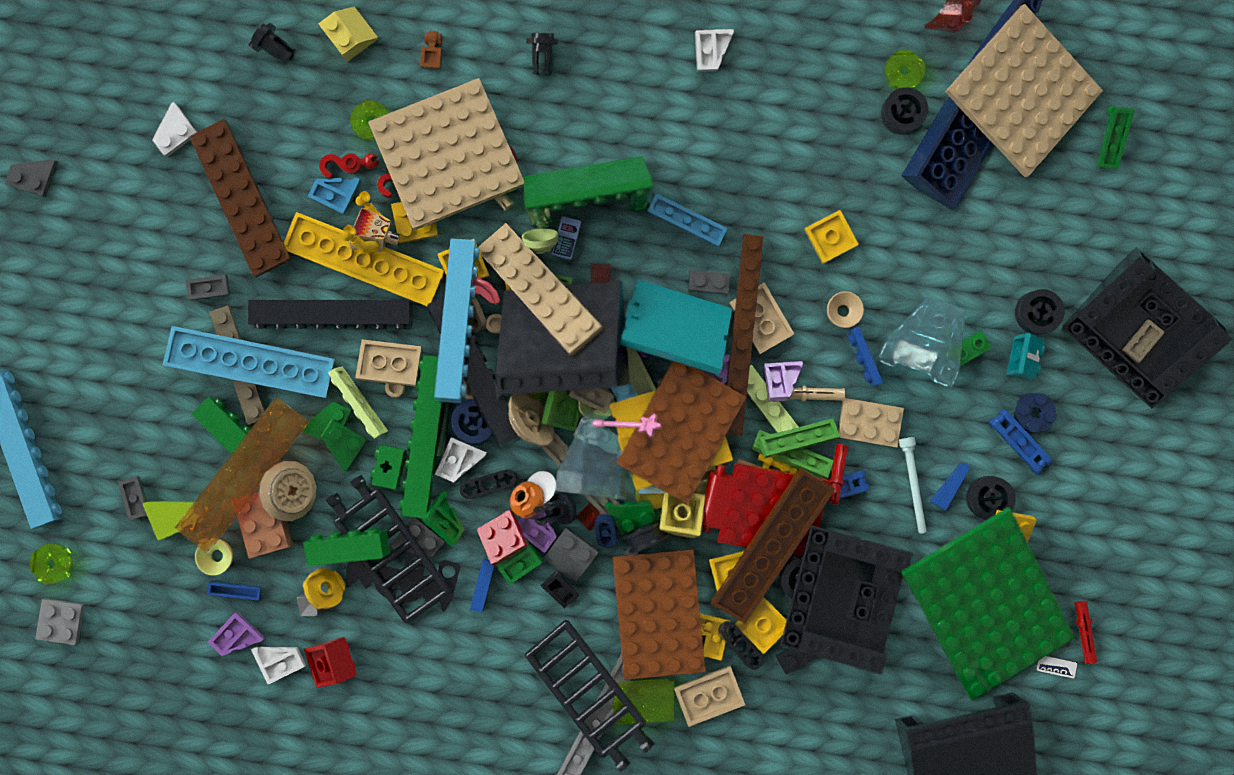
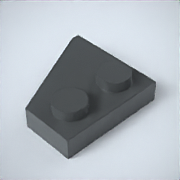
[4,159,58,197]
[389,517,445,557]

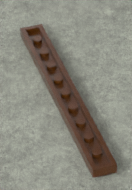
[726,234,764,436]

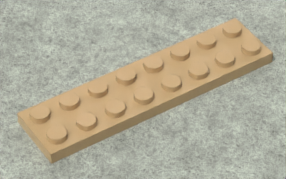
[479,223,603,356]

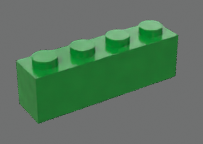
[192,397,271,471]
[303,527,390,566]

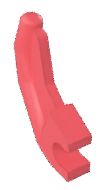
[473,278,500,305]

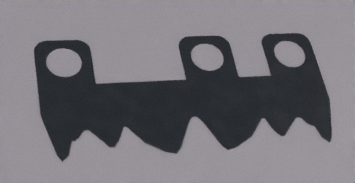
[346,552,460,612]

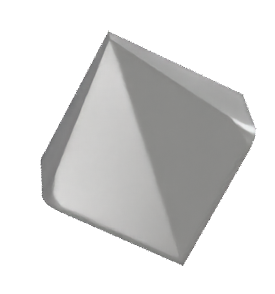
[297,595,321,616]

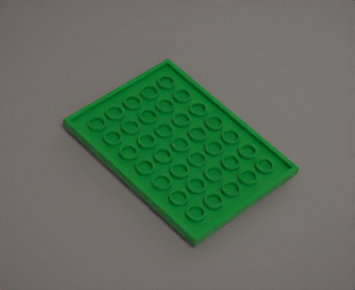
[901,507,1075,701]

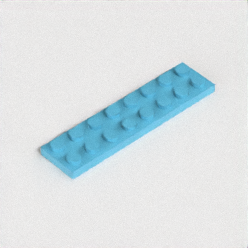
[163,326,335,398]

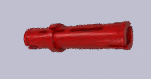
[827,444,849,505]
[1074,601,1098,664]

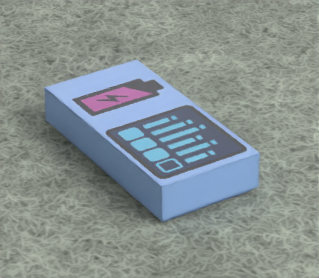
[552,216,581,260]

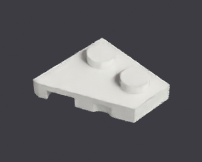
[695,29,734,72]
[153,102,197,157]
[435,437,487,482]
[251,647,306,684]

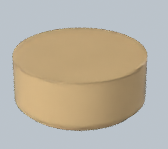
[486,314,501,334]
[385,383,406,398]

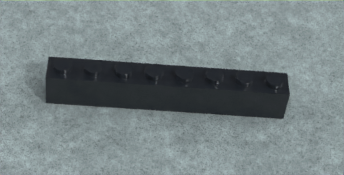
[427,296,522,450]
[248,300,413,330]

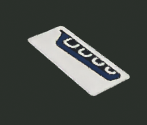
[1037,656,1077,678]

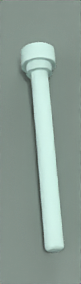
[899,437,927,534]

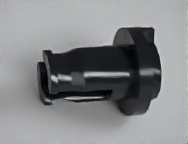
[248,23,297,66]
[526,33,558,75]
[533,492,579,526]

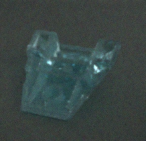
[876,297,966,387]
[555,413,636,502]

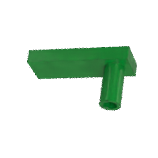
[1096,105,1135,169]

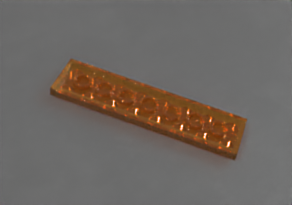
[175,397,310,553]

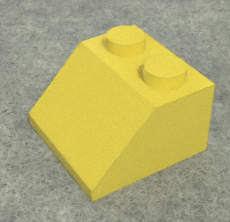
[318,7,379,62]
[660,492,705,538]

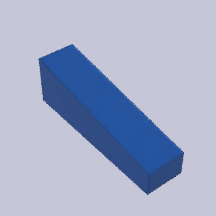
[929,463,970,510]
[470,559,495,612]
[207,580,261,600]

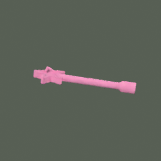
[593,414,662,438]

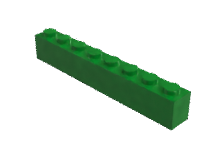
[399,355,444,518]

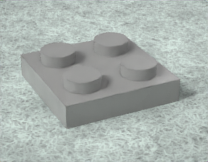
[35,598,85,645]

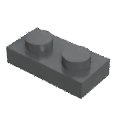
[688,270,730,294]
[186,275,230,301]
[118,476,147,521]

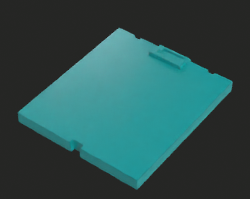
[620,279,732,375]

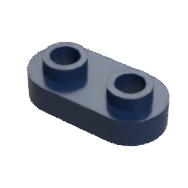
[595,514,618,548]

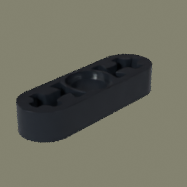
[459,469,517,499]
[718,621,763,670]

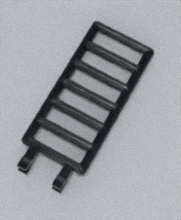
[325,475,451,624]
[525,620,655,773]

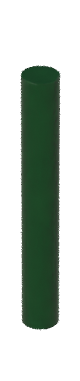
[435,402,452,458]

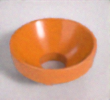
[510,482,544,518]

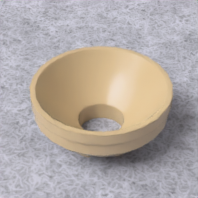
[827,291,864,328]

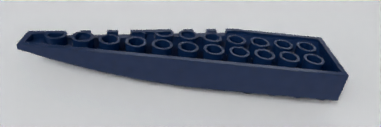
[901,0,1043,210]

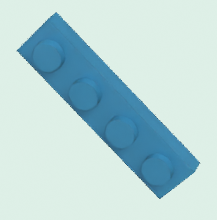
[647,193,728,247]

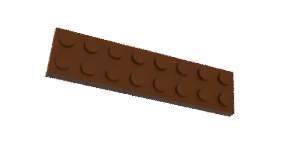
[189,119,292,278]
[711,467,835,624]

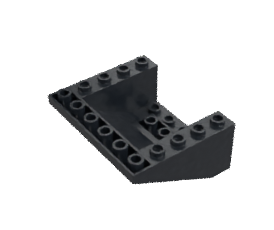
[1062,247,1233,409]
[496,281,630,394]
[780,525,913,675]
[895,692,1037,775]

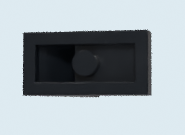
[540,571,579,609]

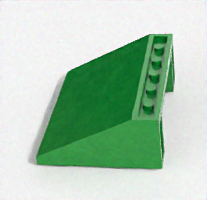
[524,156,653,229]

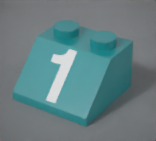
[1006,333,1045,380]

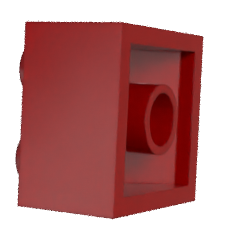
[304,637,357,688]

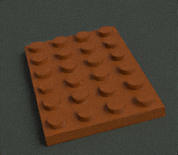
[615,361,746,504]
[613,549,705,680]

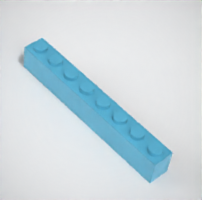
[435,239,480,403]
[0,369,63,529]

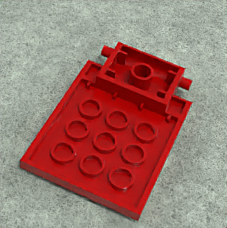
[702,463,831,556]

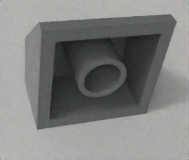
[543,527,599,583]

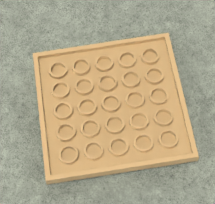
[945,4,1103,177]
[368,78,524,230]

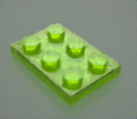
[613,679,674,725]

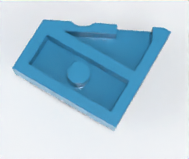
[307,178,361,215]

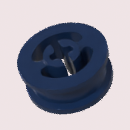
[451,399,492,444]

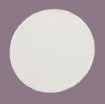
[524,471,556,504]

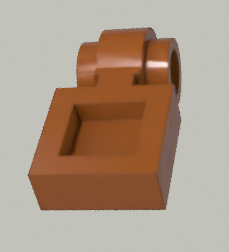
[420,31,443,70]

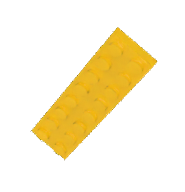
[284,212,445,306]

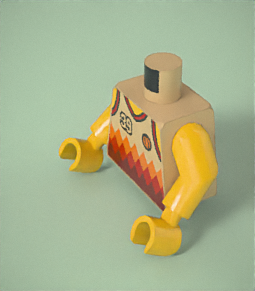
[342,191,400,253]

